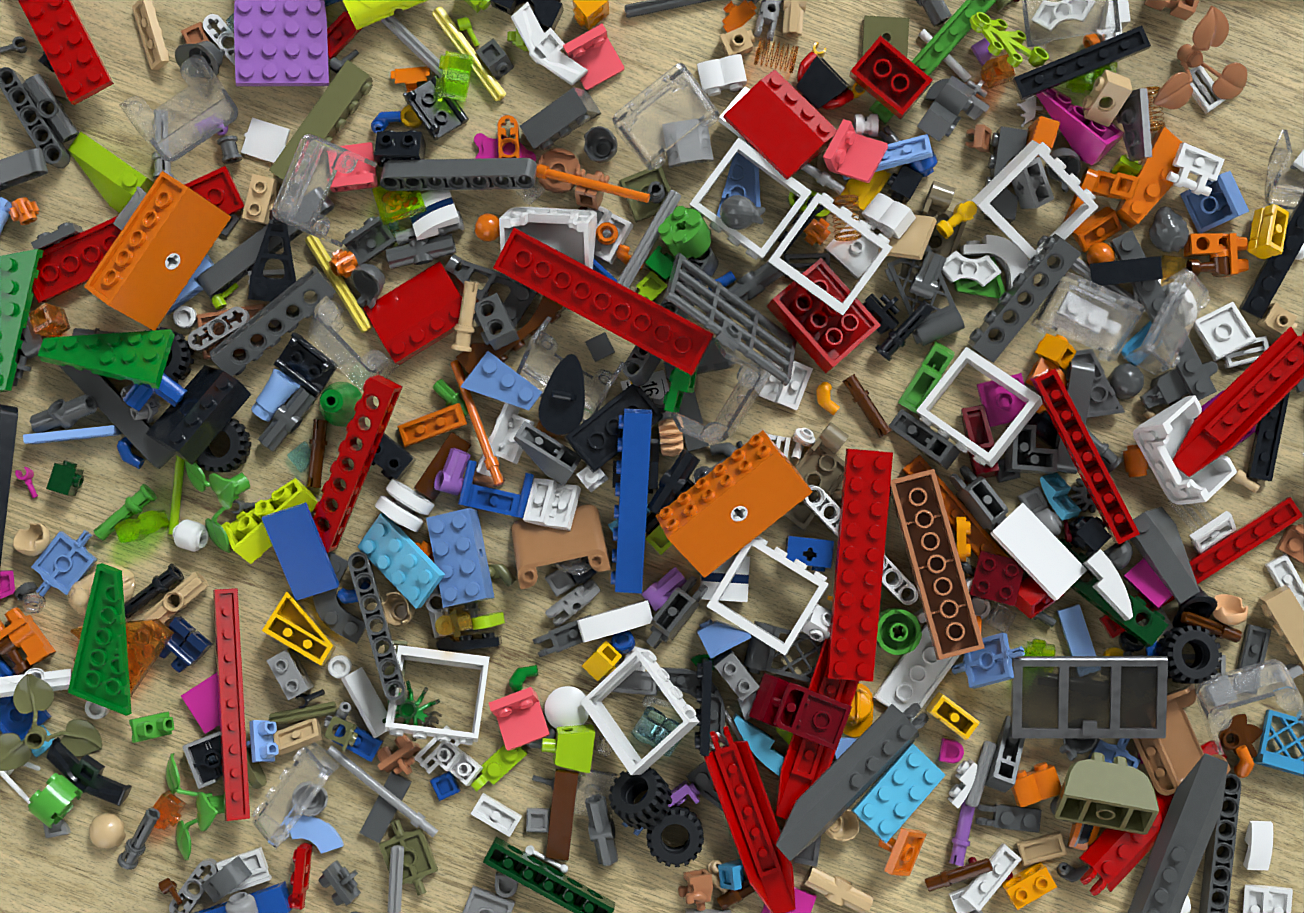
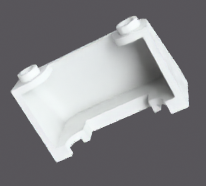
[499,207,597,269]
[1133,395,1237,505]

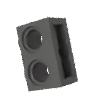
[473,293,519,351]

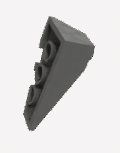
[1130,507,1200,604]

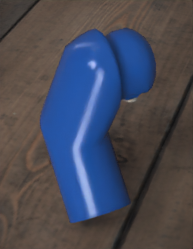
[371,111,402,134]
[117,437,145,469]
[337,582,371,604]

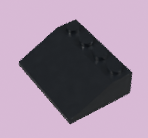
[146,365,252,465]

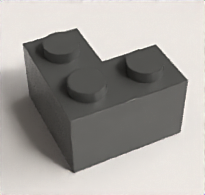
[917,75,975,142]
[1004,424,1058,475]

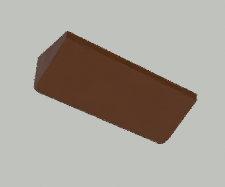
[414,432,472,501]

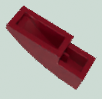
[961,404,1000,478]

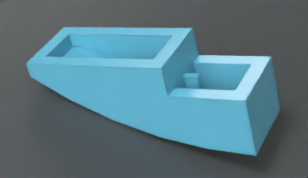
[733,713,785,776]

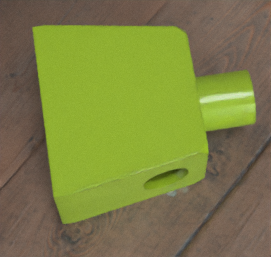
[541,724,595,773]

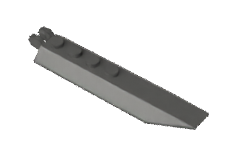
[775,703,929,861]
[1127,753,1228,913]

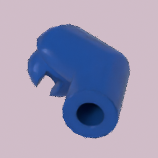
[708,271,736,291]

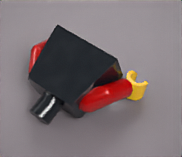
[796,42,865,110]

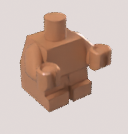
[574,168,610,210]
[678,869,713,911]

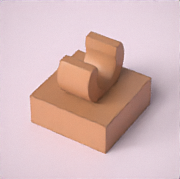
[965,124,992,152]

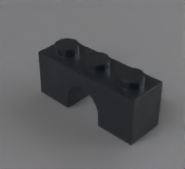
[490,0,564,31]

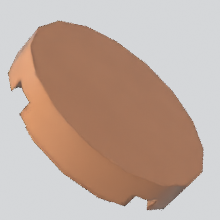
[537,148,581,194]

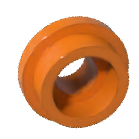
[596,222,618,245]

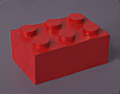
[849,35,933,120]

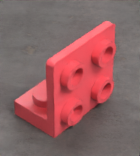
[563,23,624,91]
[823,119,888,183]
[327,142,378,193]
[488,687,550,751]

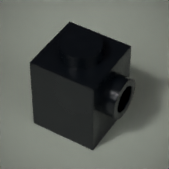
[887,165,923,203]

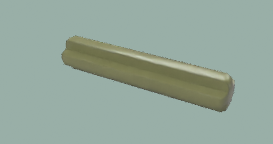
[269,702,337,725]

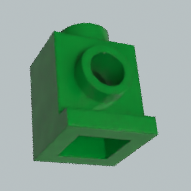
[645,246,674,283]

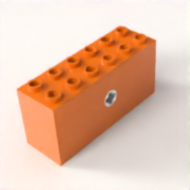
[84,171,231,330]
[656,430,813,578]

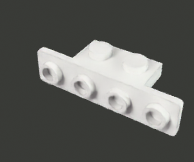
[476,403,535,477]

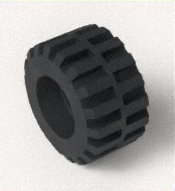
[145,327,194,383]
[196,418,251,472]
[1156,626,1222,684]
[609,767,672,830]
[646,805,704,867]

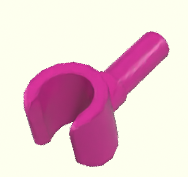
[15,467,38,498]

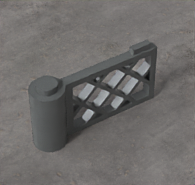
[885,245,965,346]
[743,621,824,682]

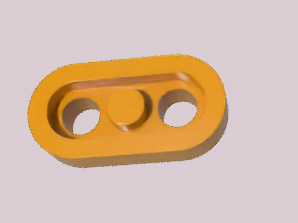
[956,517,971,562]

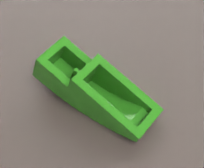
[898,341,955,414]

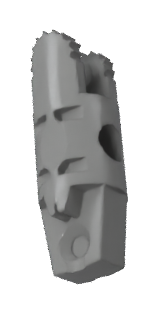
[754,0,782,41]
[545,579,600,626]

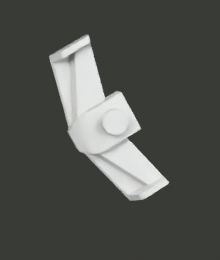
[511,1,588,86]

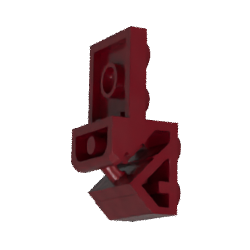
[747,673,852,750]

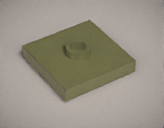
[862,15,910,57]

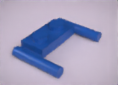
[458,460,534,518]

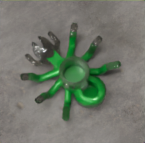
[382,680,442,741]

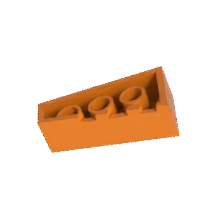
[1115,126,1183,228]

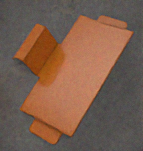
[722,0,757,33]
[391,66,430,92]

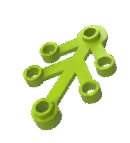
[969,12,1049,68]

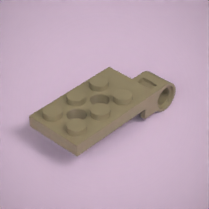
[899,181,966,292]
[784,422,849,530]

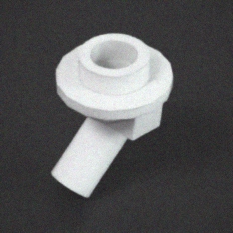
[791,428,815,460]

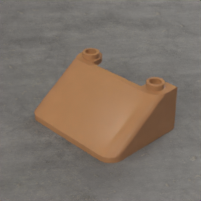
[511,504,611,589]
[1125,684,1231,795]

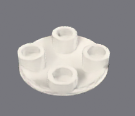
[544,686,589,729]

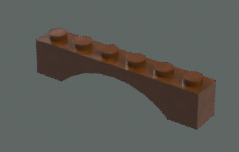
[456,295,570,375]

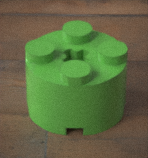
[658,206,712,258]
[877,608,922,655]
[28,773,83,829]

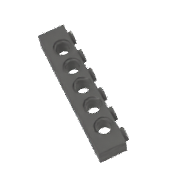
[968,234,1082,363]
[210,266,336,376]

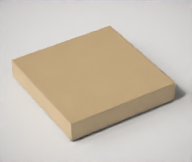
[878,215,937,260]

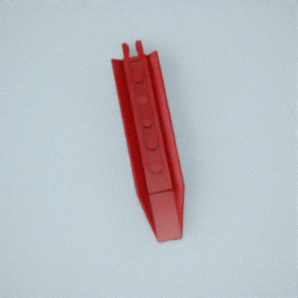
[1172,327,1304,477]
[776,639,859,819]
[704,726,796,913]
[1079,740,1227,896]

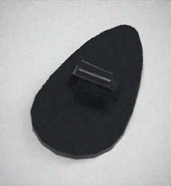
[539,354,585,435]

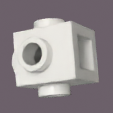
[802,604,832,642]

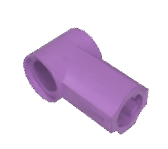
[434,448,471,496]
[641,567,687,612]

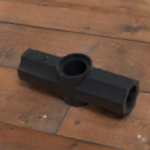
[647,449,700,514]

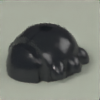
[1119,631,1145,652]

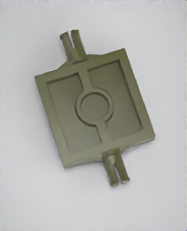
[379,819,438,896]

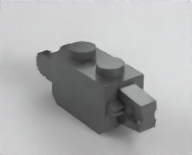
[1140,361,1218,409]
[949,465,1008,532]
[646,576,708,649]

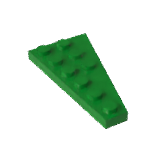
[0,249,44,393]
[37,329,175,389]
[68,563,132,716]

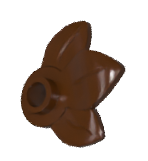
[1218,714,1263,758]

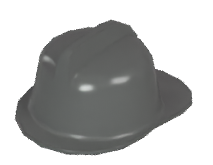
[175,41,225,77]

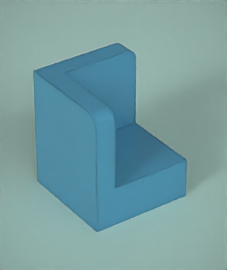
[718,859,744,891]

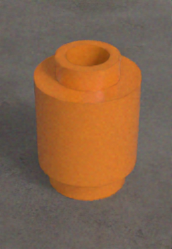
[1123,445,1149,478]

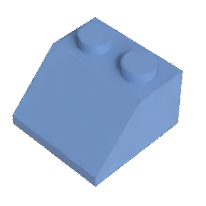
[1180,171,1249,234]

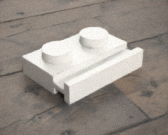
[216,847,272,895]

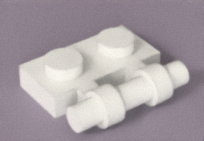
[1166,143,1225,197]

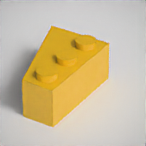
[262,591,336,667]

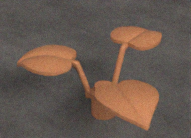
[1152,6,1248,109]

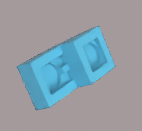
[1040,473,1081,520]

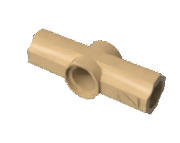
[782,0,807,37]
[143,571,209,630]
[803,866,874,913]

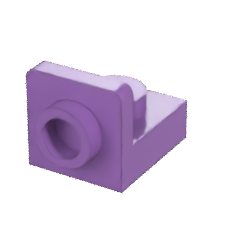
[668,780,701,807]

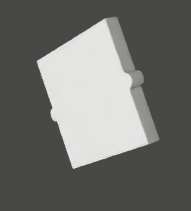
[241,117,290,163]

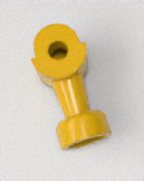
[936,201,977,239]

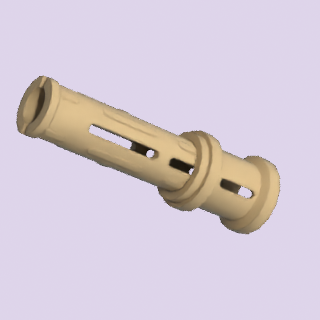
[451,281,479,352]

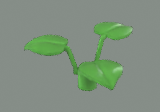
[185,461,250,553]
[166,753,225,861]

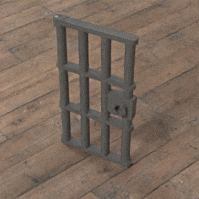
[664,253,797,386]

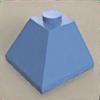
[697,619,752,659]

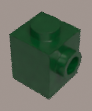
[46,460,84,496]

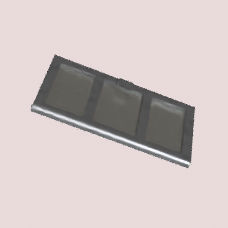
[1011,656,1168,738]

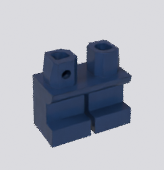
[154,616,213,672]

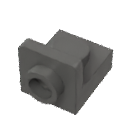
[475,38,514,80]

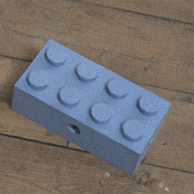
[426,508,495,608]

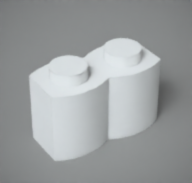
[697,54,747,96]
[861,193,916,239]

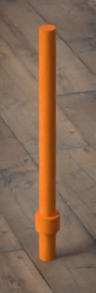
[536,164,650,203]
[450,360,504,486]

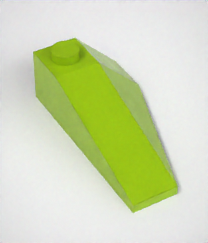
[68,131,154,213]

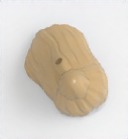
[68,562,136,615]

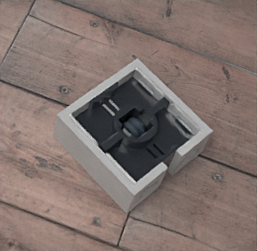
[182,731,223,789]

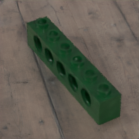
[1057,538,1169,647]
[483,837,615,913]

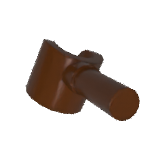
[158,878,183,905]

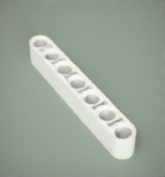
[803,485,918,605]

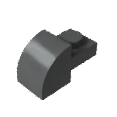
[201,856,252,903]

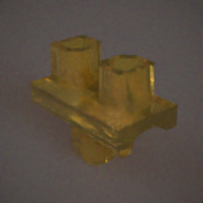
[435,609,473,638]

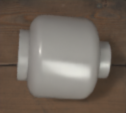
[1034,508,1063,536]
[225,892,259,913]

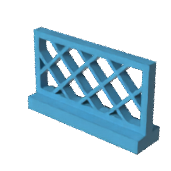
[1253,709,1304,777]

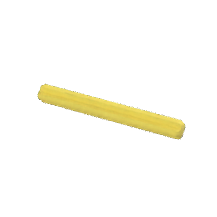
[432,7,506,101]
[305,234,372,333]

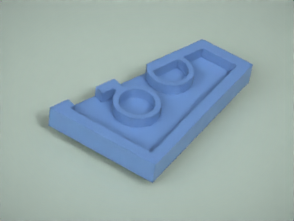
[716,148,761,218]
[461,351,543,410]

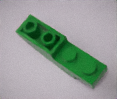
[663,320,697,412]

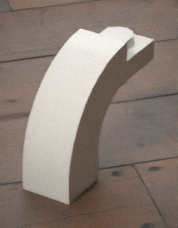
[960,235,1034,291]

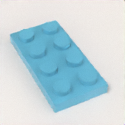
[358,513,445,609]
[851,743,946,843]

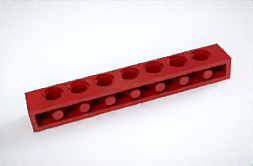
[1030,368,1140,544]
[313,375,403,553]

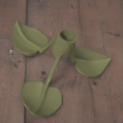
[0,674,103,771]

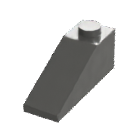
[889,409,961,470]
[513,421,581,486]
[985,715,1028,793]

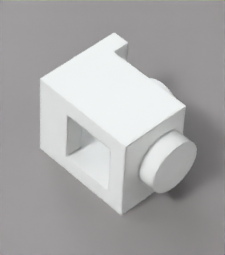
[576,466,609,492]

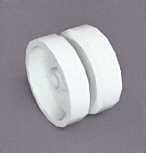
[375,479,435,532]

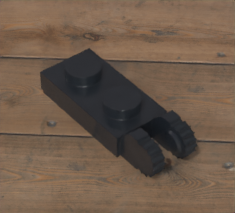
[436,632,502,651]

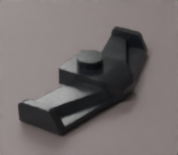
[46,737,132,806]

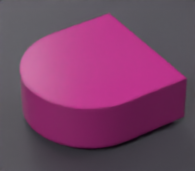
[938,738,964,763]

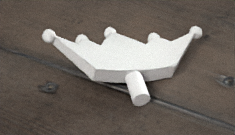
[1017,96,1043,127]

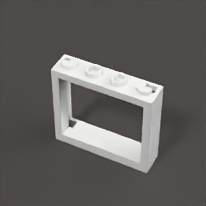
[689,138,812,260]
[972,140,1099,259]
[768,192,893,315]
[916,347,1043,468]
[707,536,830,655]
[385,645,490,745]
[581,649,699,775]

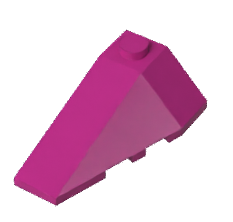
[1036,88,1124,165]

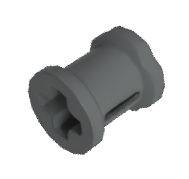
[217,135,243,164]

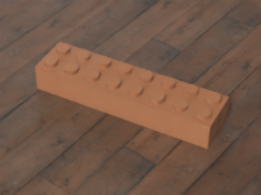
[890,469,985,660]

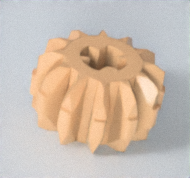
[658,418,684,457]

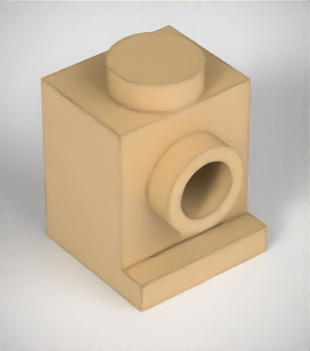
[719,26,755,57]
[1256,302,1297,338]

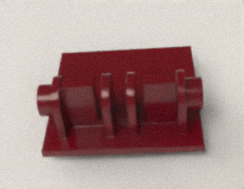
[969,551,1024,607]

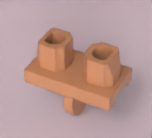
[377,734,421,775]

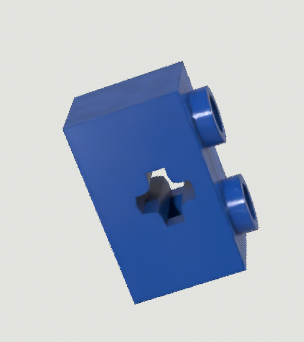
[785,536,834,572]

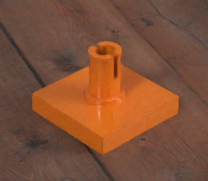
[878,828,927,876]

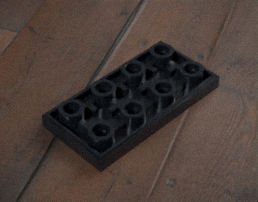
[694,657,712,756]

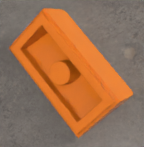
[1071,207,1122,253]

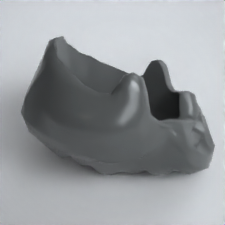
[1149,206,1189,253]

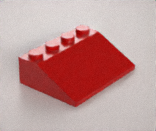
[723,70,837,180]
[766,258,881,374]
[364,261,474,365]

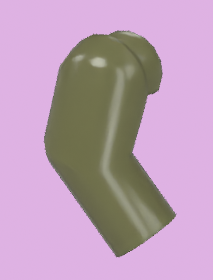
[488,564,517,587]

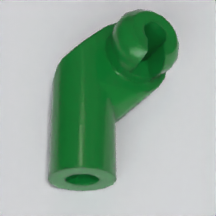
[509,665,538,692]

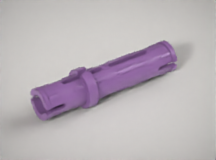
[949,799,975,866]

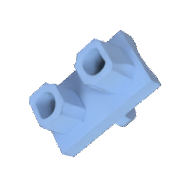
[246,720,279,763]

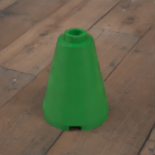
[319,382,362,427]

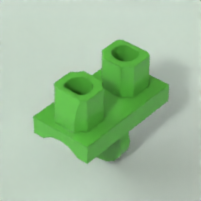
[129,711,174,743]

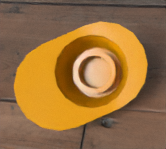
[843,683,873,737]

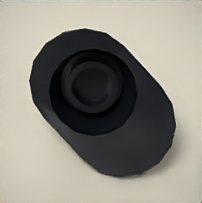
[1172,586,1218,628]

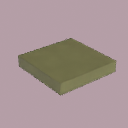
[619,164,677,223]

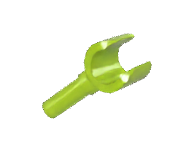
[457,17,480,47]
[212,283,239,310]

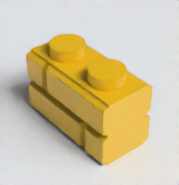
[1247,204,1289,260]
[925,692,980,740]

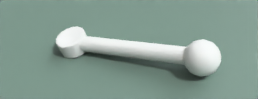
[525,845,568,873]

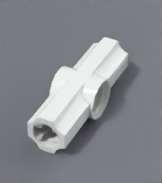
[0,668,72,698]

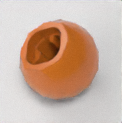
[475,213,500,242]
[1086,242,1116,266]

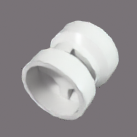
[853,114,879,137]

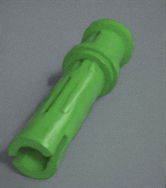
[93,484,157,541]

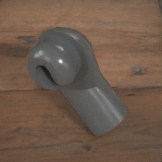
[1056,862,1089,882]

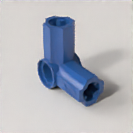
[123,373,187,411]

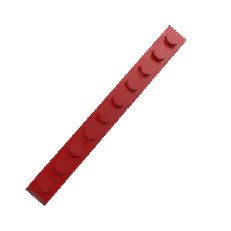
[1099,497,1303,638]
[213,588,250,821]

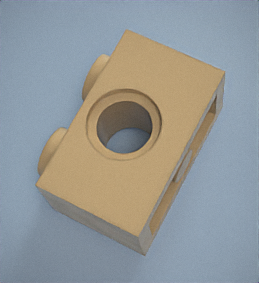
[1082,69,1133,127]
[242,174,281,226]

